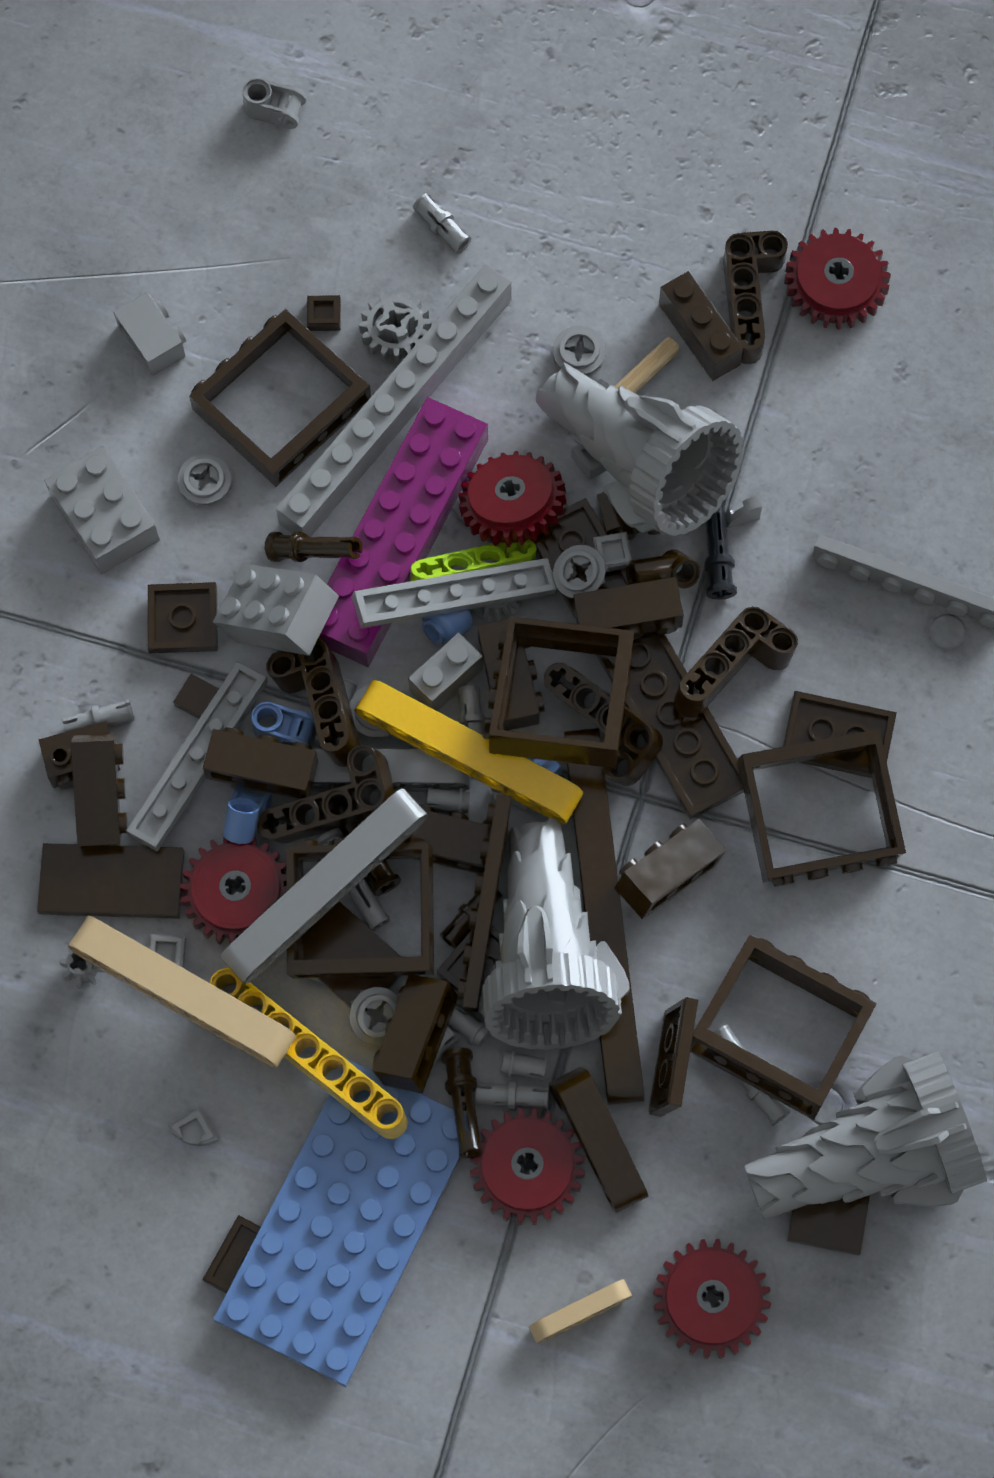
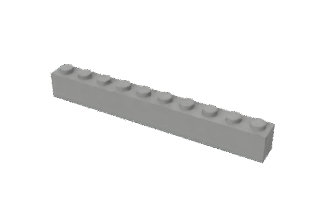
[276,264,512,537]

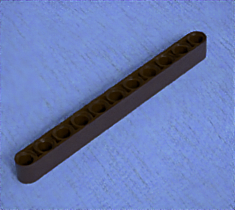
[564,728,644,1105]

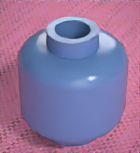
[422,609,473,645]

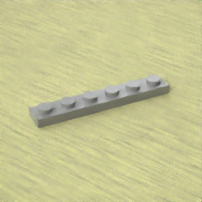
[812,534,994,629]
[351,558,557,628]
[126,661,268,852]

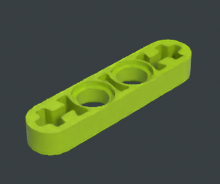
[410,540,537,582]

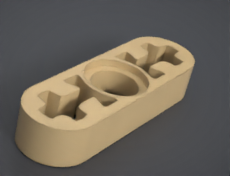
[528,1279,633,1344]

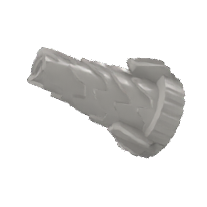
[536,363,744,536]
[479,818,630,1050]
[745,1052,987,1219]

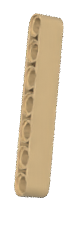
[68,916,296,1068]

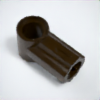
[626,549,701,589]

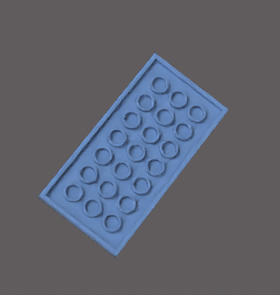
[213,1059,469,1387]

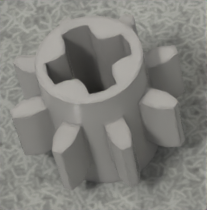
[59,947,105,989]

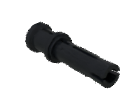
[704,500,737,600]

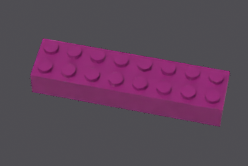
[318,397,488,668]

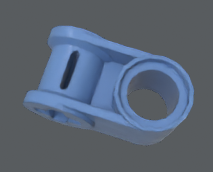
[251,702,315,746]
[223,785,272,844]

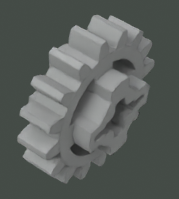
[359,290,432,363]

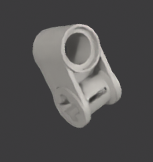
[243,78,307,129]

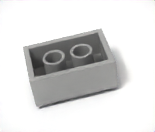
[44,446,160,574]
[213,563,339,656]

